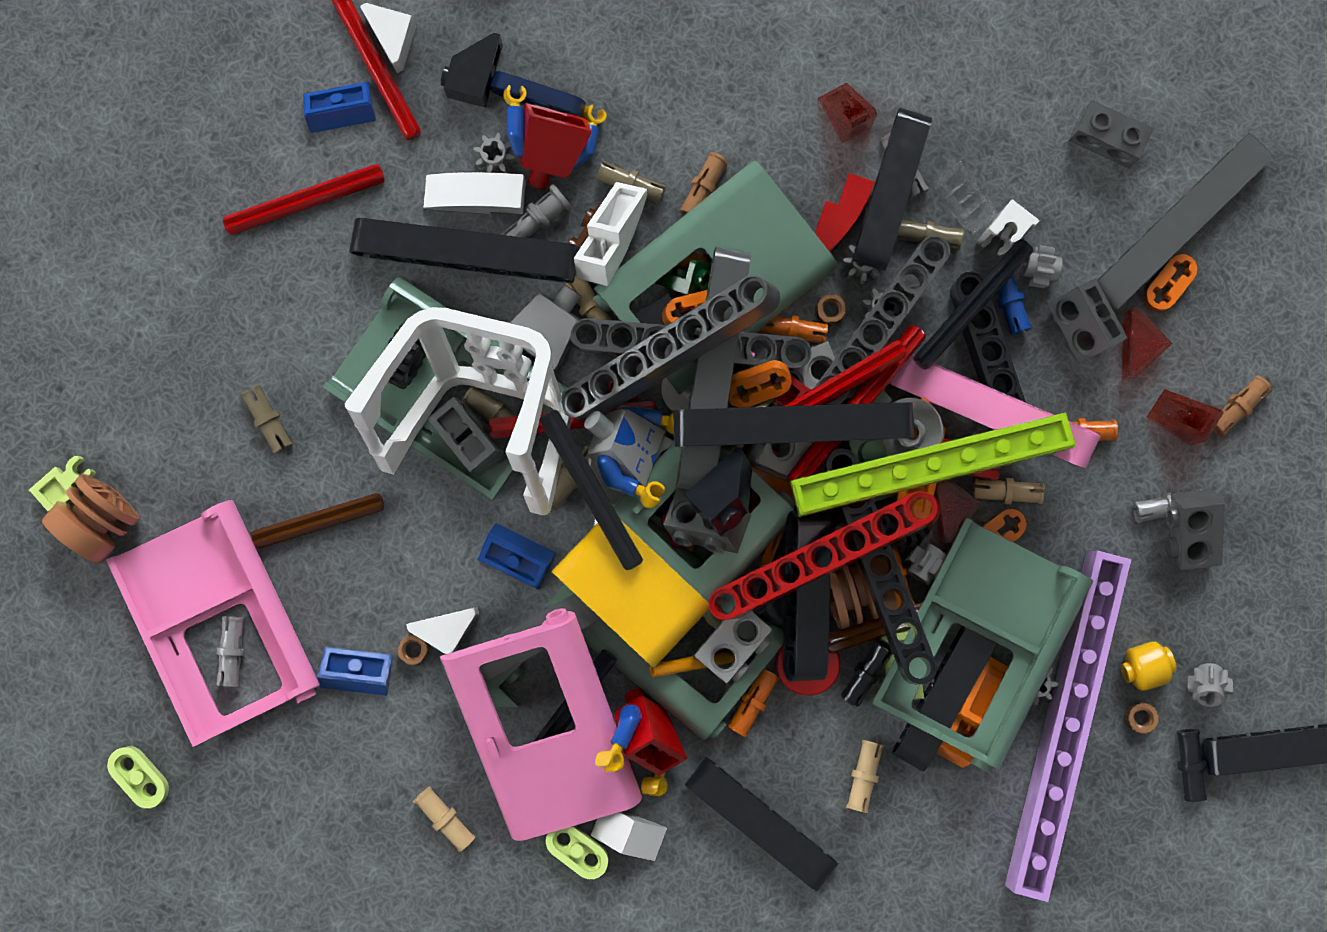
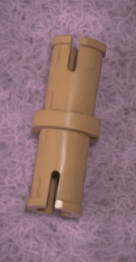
[679,152,729,216]
[1207,375,1273,437]

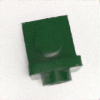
[655,260,712,295]

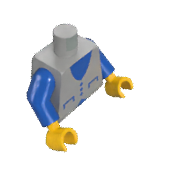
[584,407,674,508]

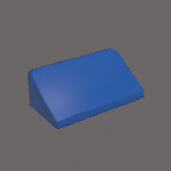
[303,82,376,133]
[477,523,556,589]
[317,647,393,696]

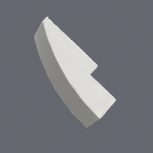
[424,172,526,214]
[574,182,647,286]

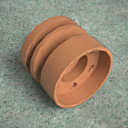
[42,473,140,564]
[829,557,898,630]

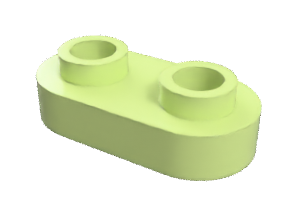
[107,746,169,808]
[546,826,609,879]

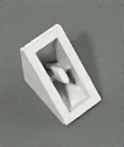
[360,3,416,73]
[406,607,479,654]
[591,811,667,861]

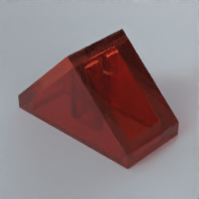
[818,83,877,143]
[1122,308,1172,380]
[1147,389,1223,446]
[934,480,981,544]

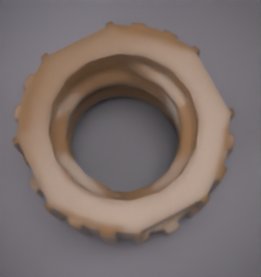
[815,294,846,326]
[397,635,430,665]
[1124,702,1159,734]

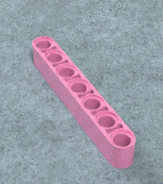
[883,343,1101,468]

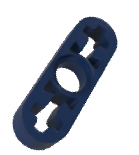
[489,71,586,117]

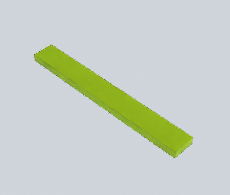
[790,412,1076,517]

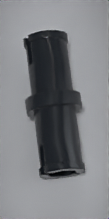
[841,639,893,707]
[1177,729,1207,802]

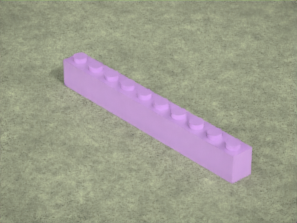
[1005,550,1131,902]

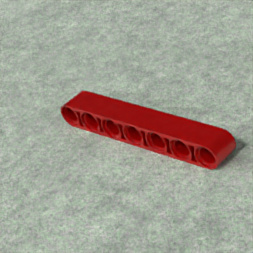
[708,491,941,620]

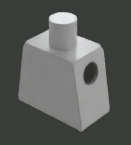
[510,285,581,370]

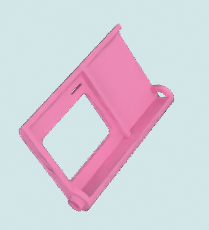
[106,500,320,747]
[440,608,642,841]

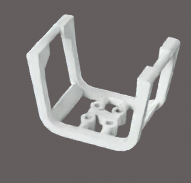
[345,307,572,515]

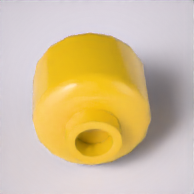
[1120,641,1176,691]

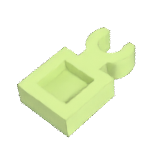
[29,456,96,511]

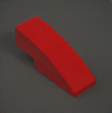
[815,173,875,253]

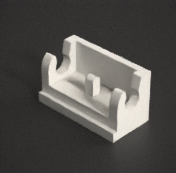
[976,200,1039,256]

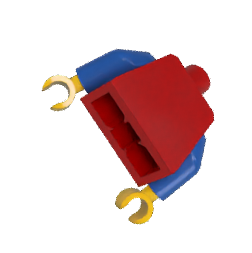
[503,85,607,189]
[595,689,687,796]

